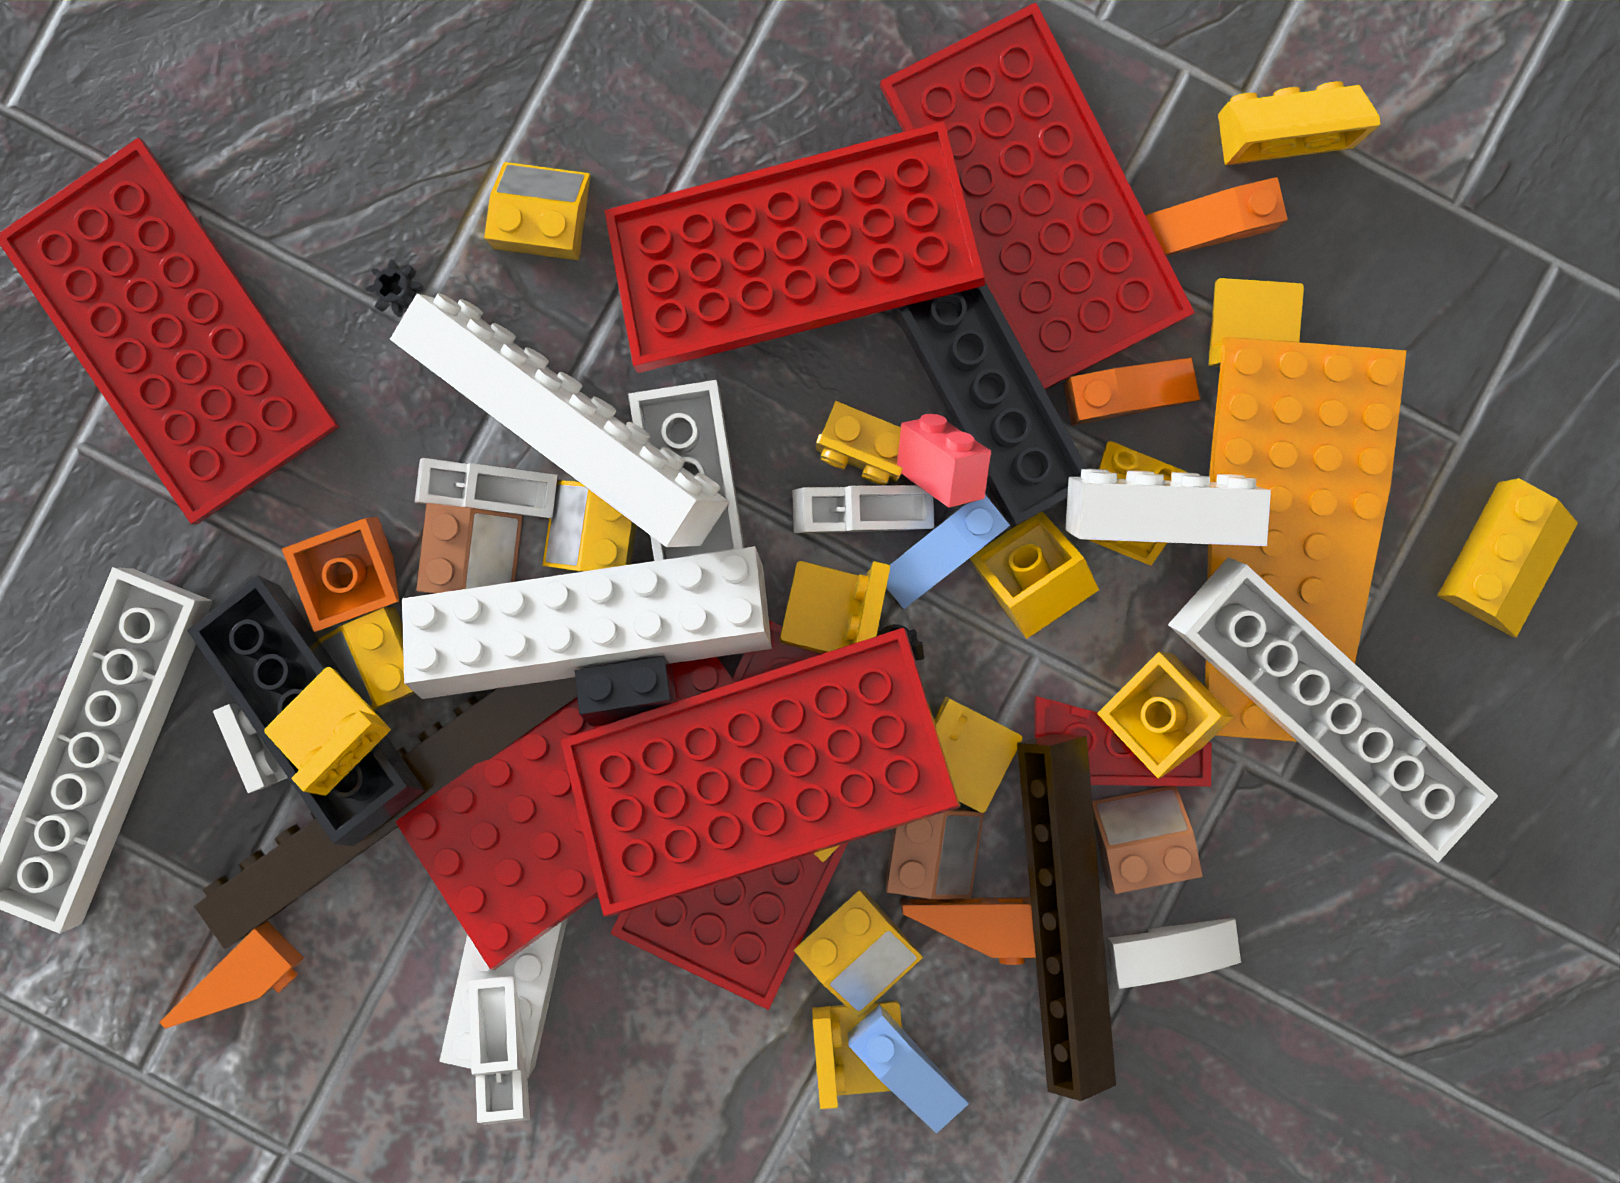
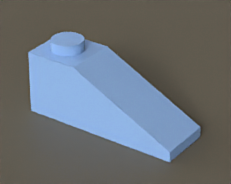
[886,495,1010,609]
[847,1004,969,1134]

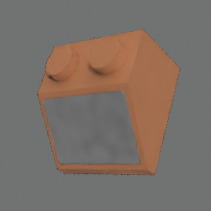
[416,503,524,593]
[1092,786,1203,894]
[885,808,984,899]

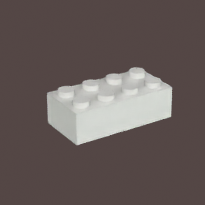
[628,380,745,561]
[1066,469,1271,546]
[439,918,568,1079]

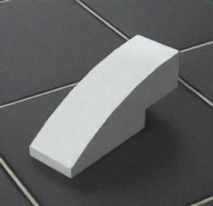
[415,458,557,518]
[792,485,934,534]
[1107,918,1241,989]
[468,976,530,1125]

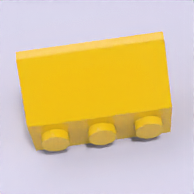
[1218,81,1381,165]
[1437,478,1578,638]

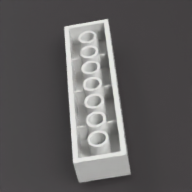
[390,293,730,547]
[402,546,772,699]
[1168,557,1498,863]
[0,567,213,934]

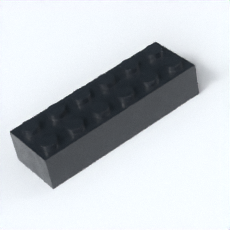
[891,282,1088,527]
[187,575,425,846]

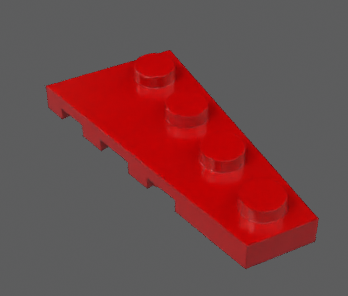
[1034,696,1212,787]

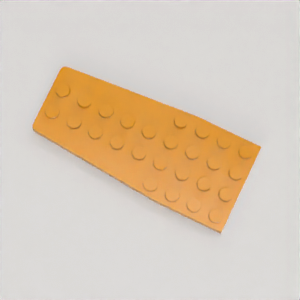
[1205,337,1407,742]

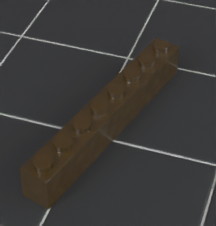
[1017,734,1116,1101]

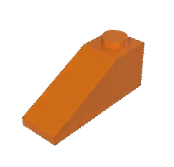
[1145,177,1288,256]
[1063,358,1200,426]
[900,897,1036,965]
[159,921,304,1029]

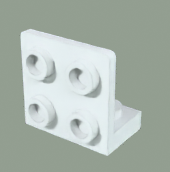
[213,703,288,793]

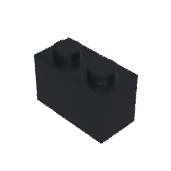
[574,656,677,726]

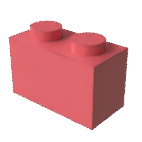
[897,414,991,508]

